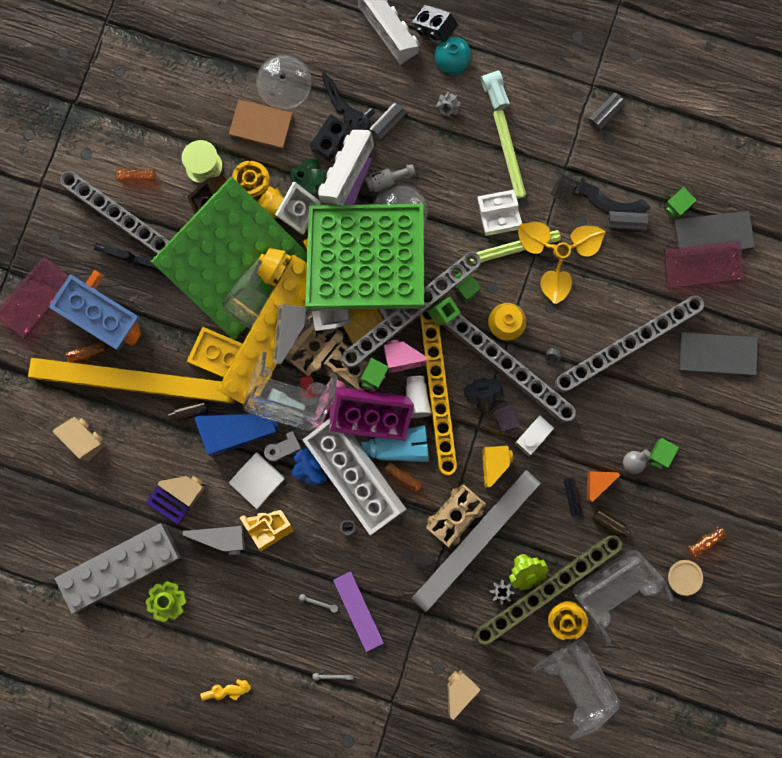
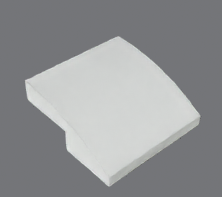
[477,190,522,236]
[229,453,285,509]

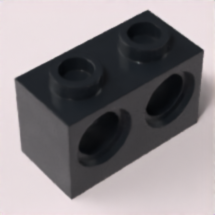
[412,5,458,42]
[310,114,350,162]

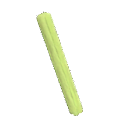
[493,109,526,199]
[470,230,561,265]

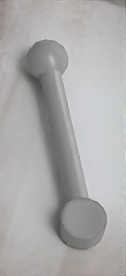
[299,594,338,613]
[312,673,353,681]

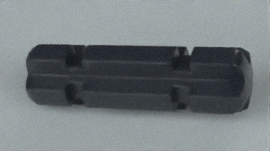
[564,477,582,516]

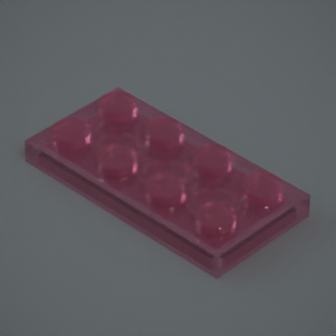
[664,241,743,288]
[0,256,68,339]

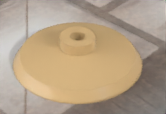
[668,560,703,596]

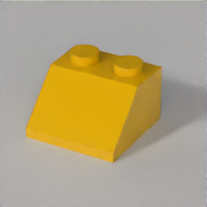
[482,446,513,489]

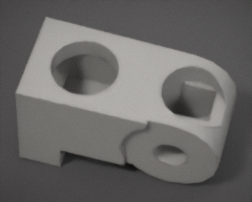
[264,431,302,462]

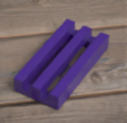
[146,487,189,524]

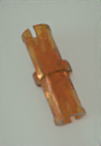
[116,167,155,182]
[65,341,106,363]
[384,462,423,493]
[687,527,727,558]

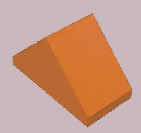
[587,471,620,503]

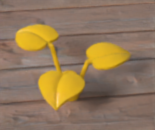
[518,222,605,304]

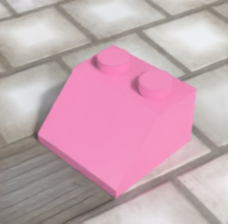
[384,340,427,373]

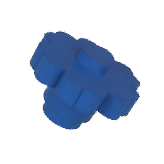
[292,447,328,486]

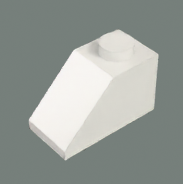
[514,415,554,457]

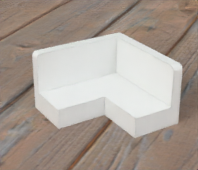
[312,309,351,331]

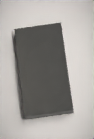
[674,211,755,258]
[679,332,758,376]

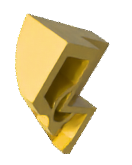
[240,510,293,552]

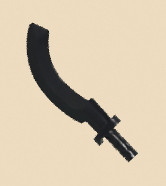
[559,175,650,213]

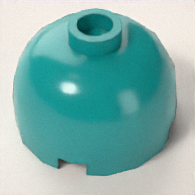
[434,36,471,75]

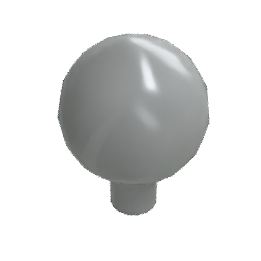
[623,449,650,474]

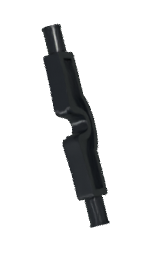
[94,243,161,272]

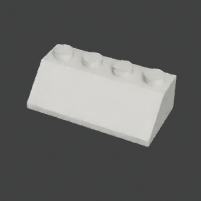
[358,0,419,65]
[318,130,374,205]

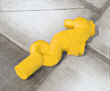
[200,679,251,701]

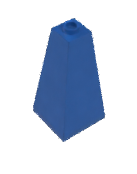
[195,414,279,458]

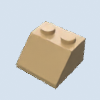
[53,417,105,462]
[447,670,480,720]

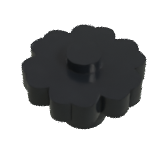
[463,378,503,412]

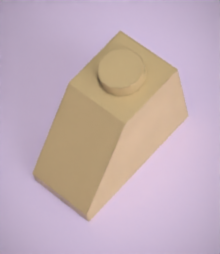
[157,476,205,507]

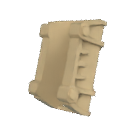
[286,316,344,376]
[324,342,386,392]
[426,485,486,548]

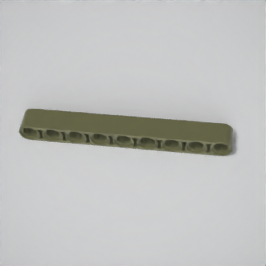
[475,536,622,644]

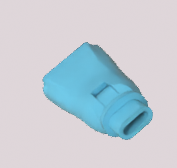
[361,425,429,462]

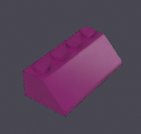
[330,387,414,441]

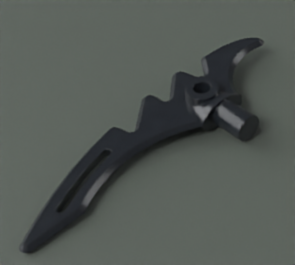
[322,72,376,146]

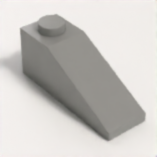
[273,305,308,364]
[183,526,245,555]

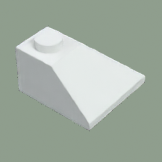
[275,182,321,235]

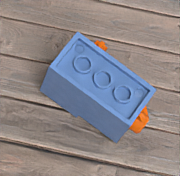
[49,270,141,352]

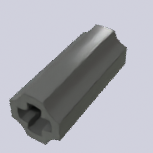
[588,93,626,131]
[369,102,406,141]
[608,211,648,231]

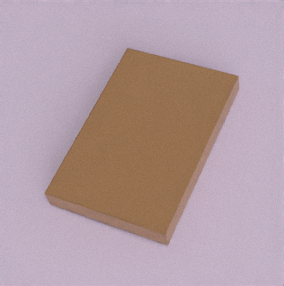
[229,99,293,149]

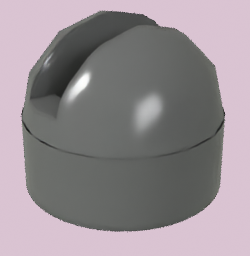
[545,347,561,364]
[340,520,356,537]

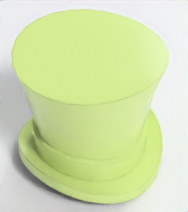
[182,140,223,183]

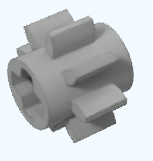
[436,92,461,117]
[489,580,514,605]

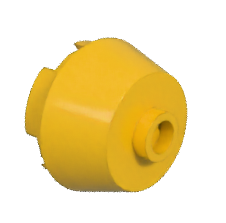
[232,161,269,197]
[257,186,284,219]
[256,248,291,287]
[488,303,526,340]
[548,601,588,640]

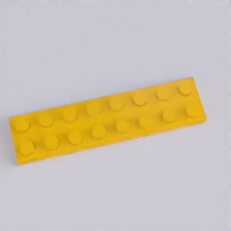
[217,255,307,409]

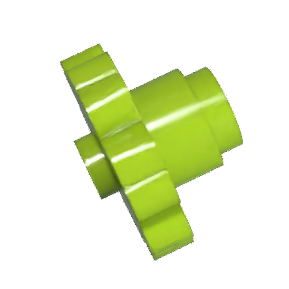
[509,554,549,591]
[146,581,187,622]

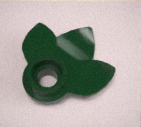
[290,159,327,195]

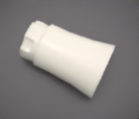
[405,376,432,418]

